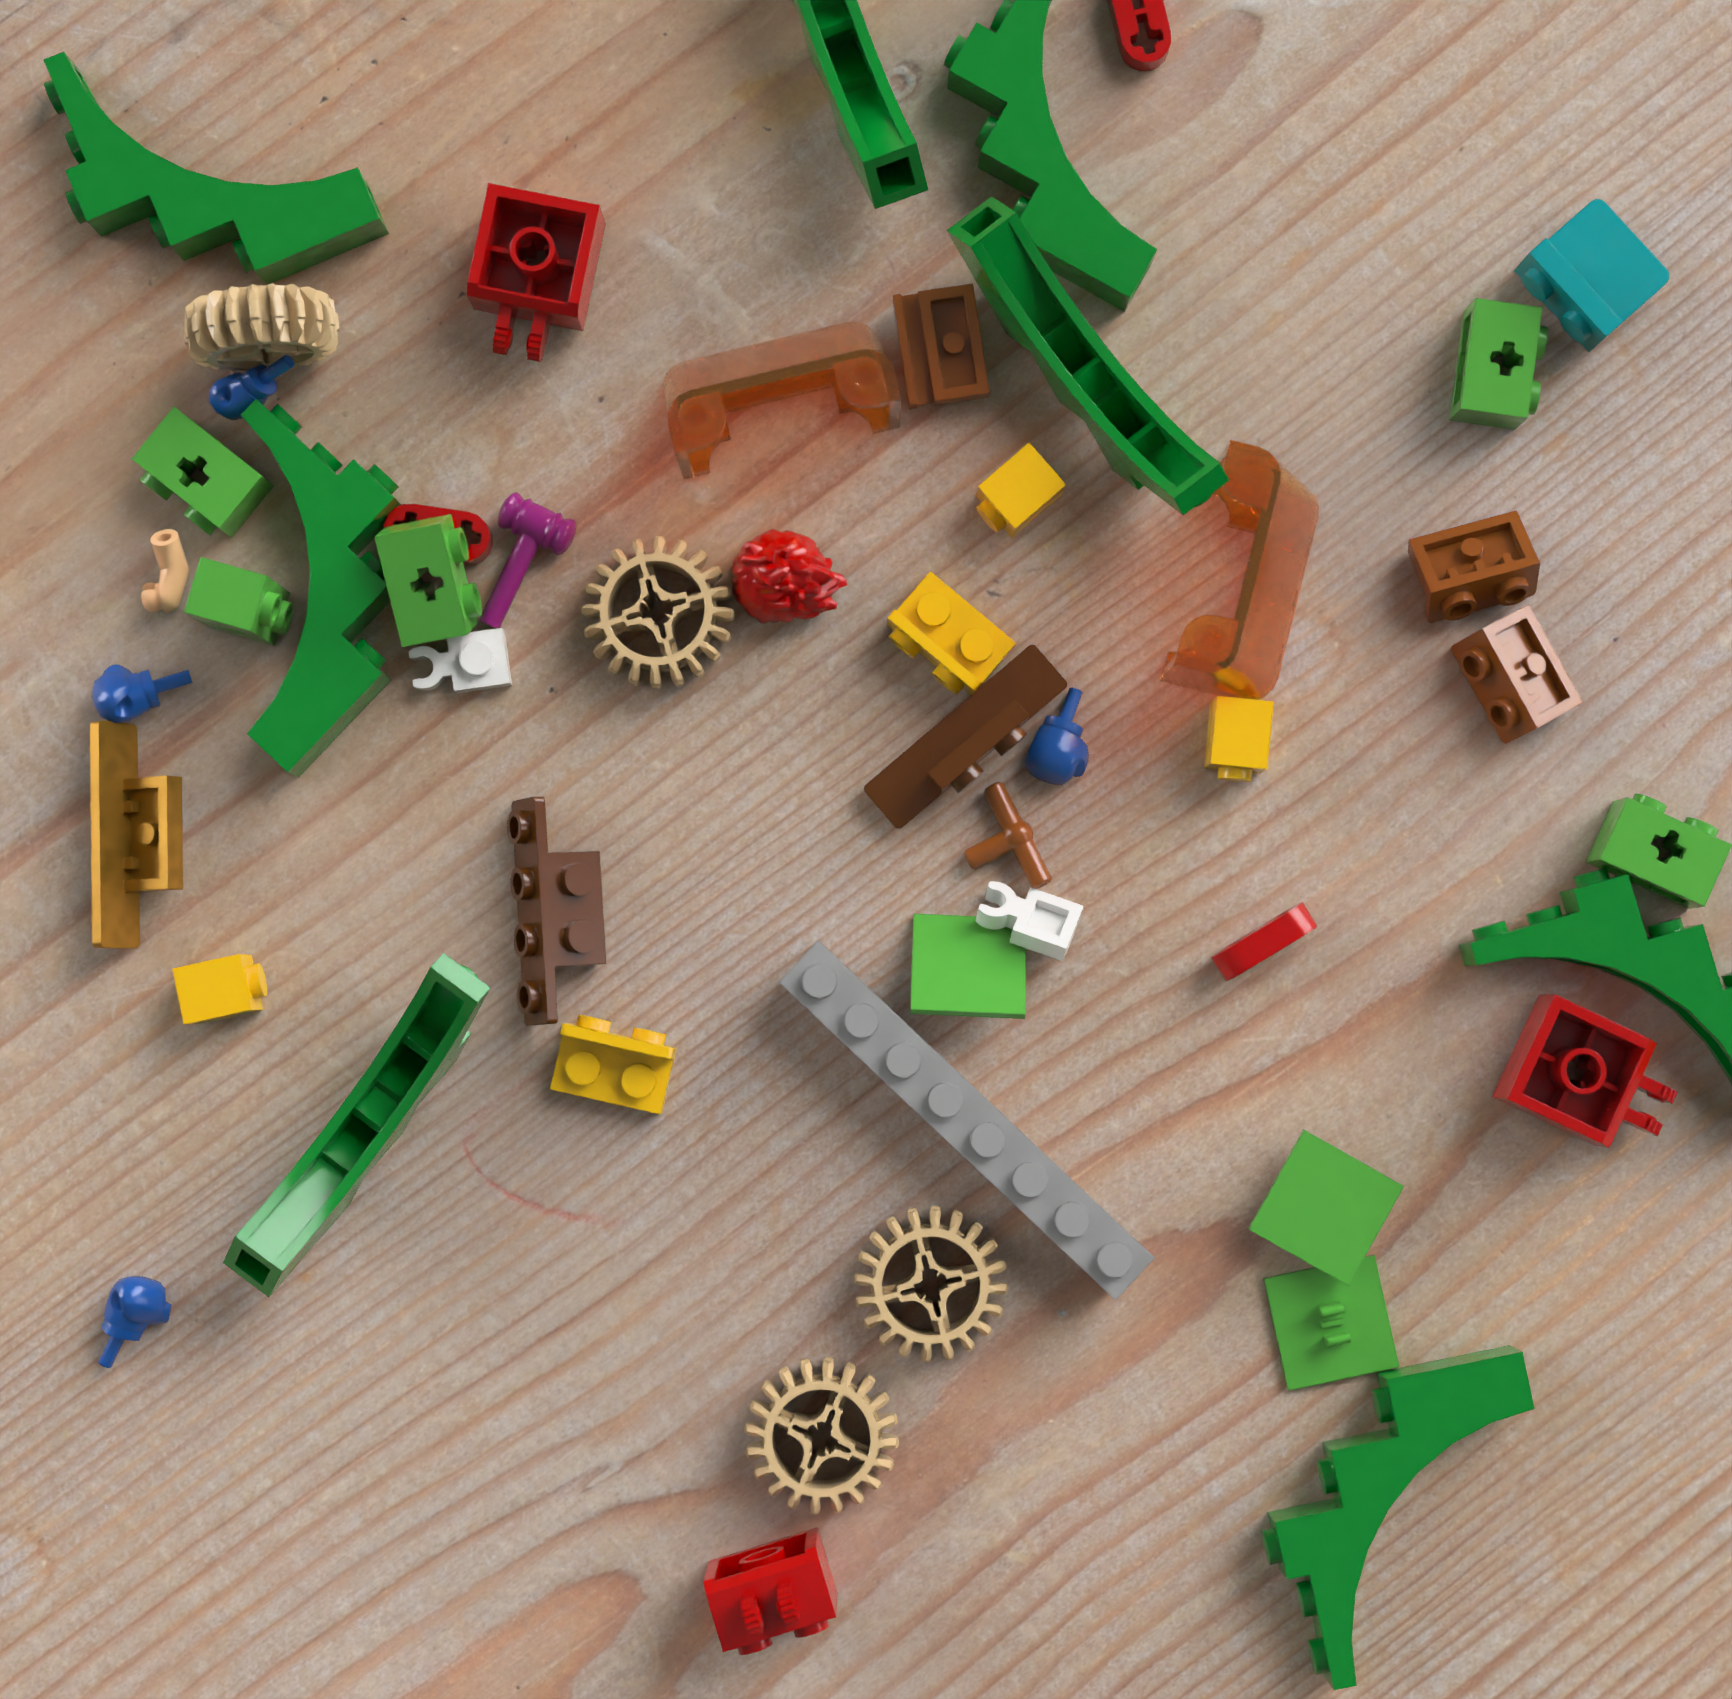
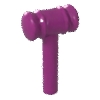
[479,492,576,628]

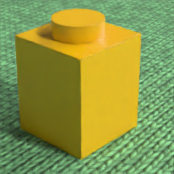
[976,443,1066,538]
[1204,696,1274,782]
[172,954,267,1025]

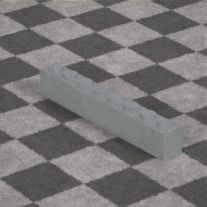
[779,940,1155,1300]

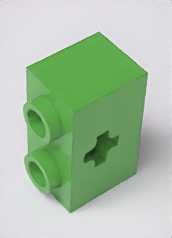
[1449,298,1548,430]
[131,407,274,538]
[374,514,482,647]
[184,557,294,646]
[1586,793,1732,909]

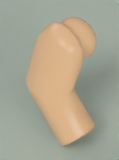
[141,529,189,614]

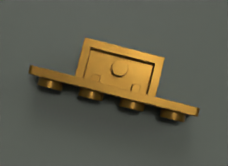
[89,720,183,949]

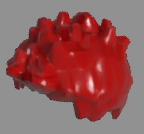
[730,529,847,624]

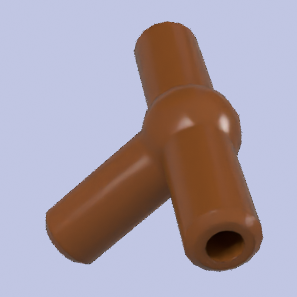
[964,782,1052,889]

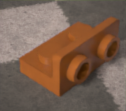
[1408,510,1540,623]
[1451,604,1583,744]

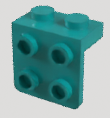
[1514,199,1669,352]

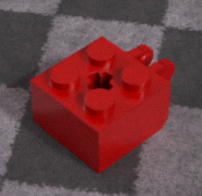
[467,183,606,362]
[1492,994,1678,1148]
[703,1527,838,1655]

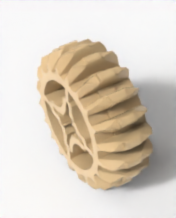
[183,283,340,372]
[581,536,735,690]
[854,1205,1008,1362]
[744,1356,899,1515]

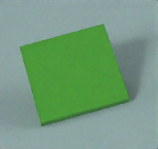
[910,914,1026,1019]
[1248,1129,1404,1286]
[1263,1255,1399,1391]

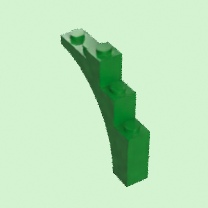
[792,0,928,209]
[944,0,1157,312]
[44,51,389,285]
[946,196,1229,516]
[241,399,401,777]
[1459,867,1732,1086]
[223,953,491,1297]
[1261,1345,1535,1690]

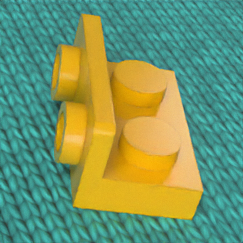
[887,571,1016,695]
[550,1014,677,1114]

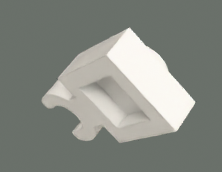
[409,628,512,693]
[976,881,1083,961]

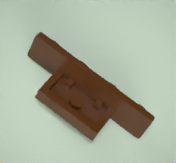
[864,645,1067,829]
[507,796,606,1026]

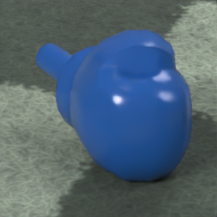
[209,355,294,420]
[91,664,193,723]
[1024,688,1089,785]
[98,1276,172,1368]

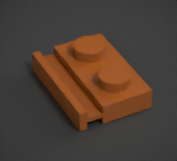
[893,283,990,410]

